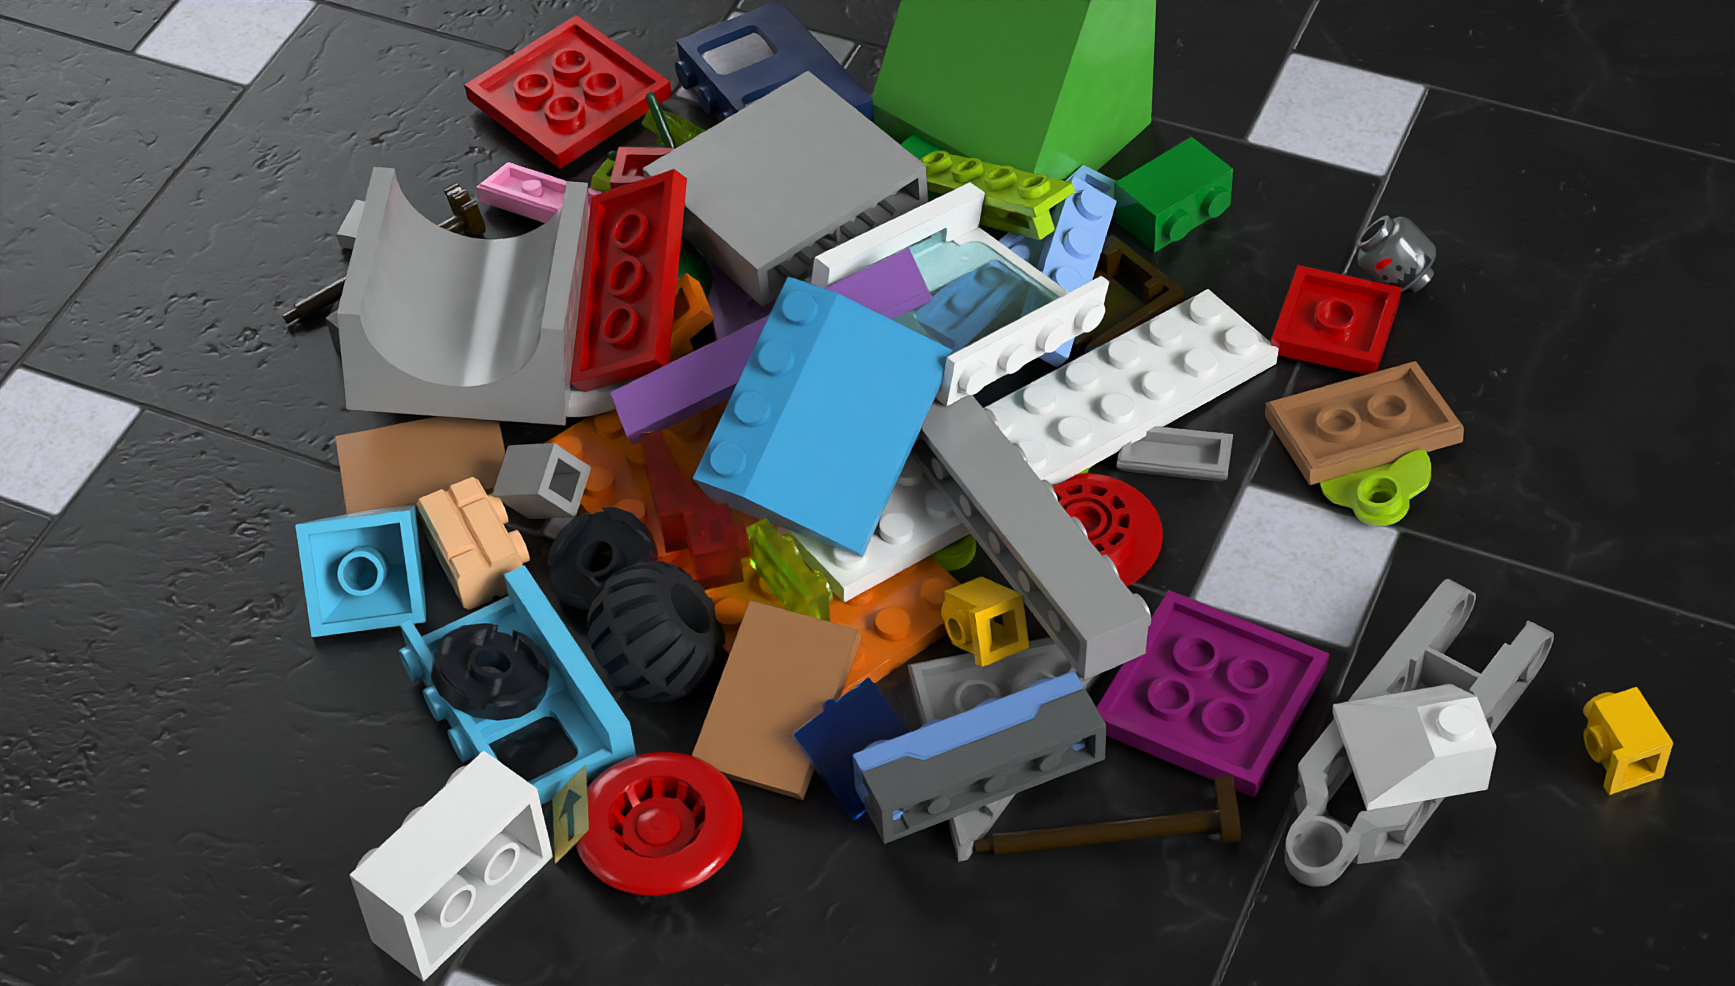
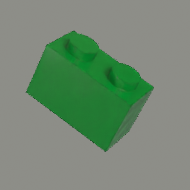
[1113,137,1233,253]

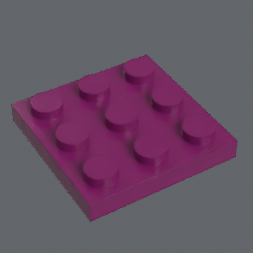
[1096,590,1329,798]

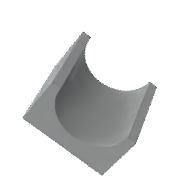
[337,167,589,425]

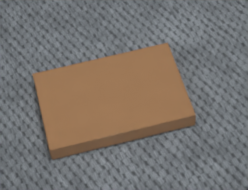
[1265,361,1464,485]
[335,416,506,516]
[692,600,862,800]

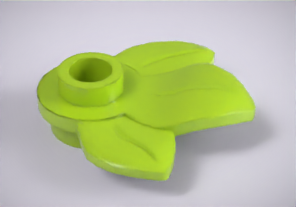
[1320,449,1432,526]

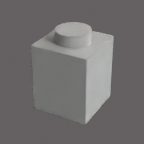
[492,443,591,519]

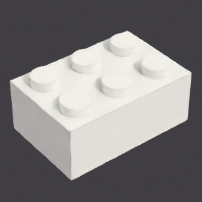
[350,751,553,981]

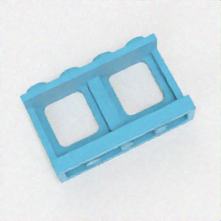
[398,565,636,805]

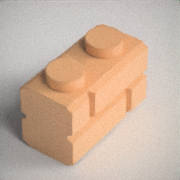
[416,477,530,610]

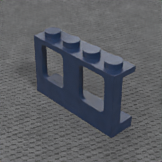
[675,0,875,124]

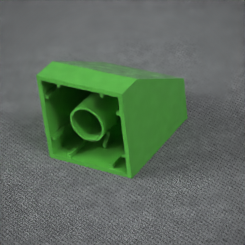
[872,0,1156,181]

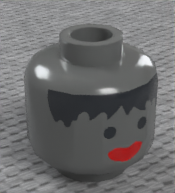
[1357,216,1436,293]

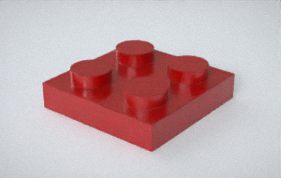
[1271,265,1402,375]

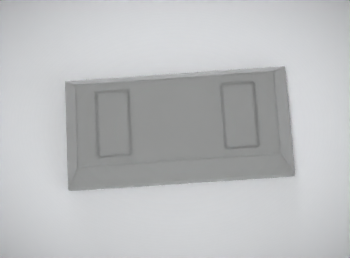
[1117,426,1233,482]

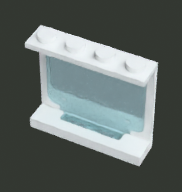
[811,182,1109,407]

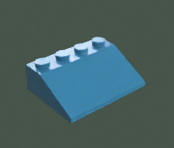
[693,276,954,557]

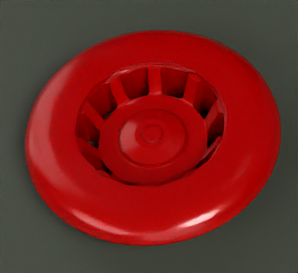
[1053,473,1163,587]
[575,751,743,896]

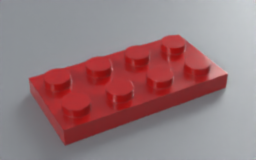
[570,169,687,392]

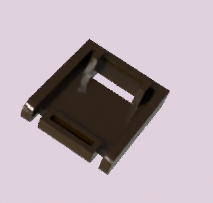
[1020,235,1185,355]

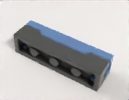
[853,671,1106,844]

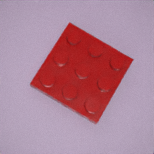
[464,15,672,169]

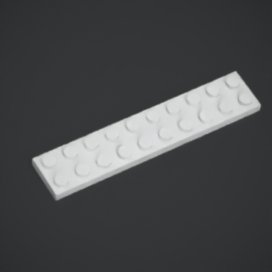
[777,289,1279,603]

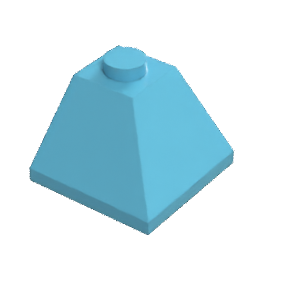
[295,504,426,637]

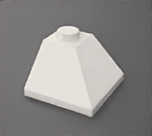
[1332,684,1497,811]

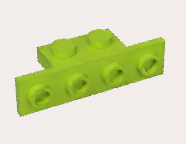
[920,151,1075,240]

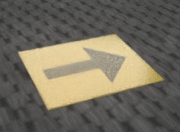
[552,764,589,864]

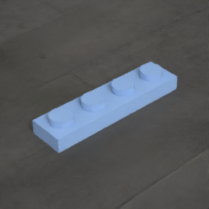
[1020,175,1117,368]

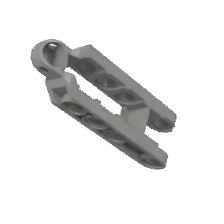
[1285,579,1554,887]

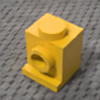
[941,576,1029,667]
[1583,687,1673,795]

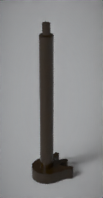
[282,183,486,324]
[975,775,1241,855]

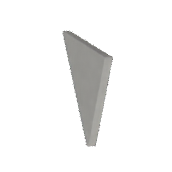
[908,637,1104,862]

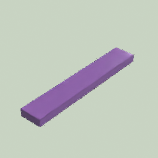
[610,247,933,445]

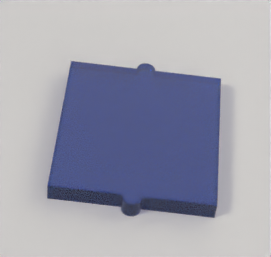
[790,677,910,820]

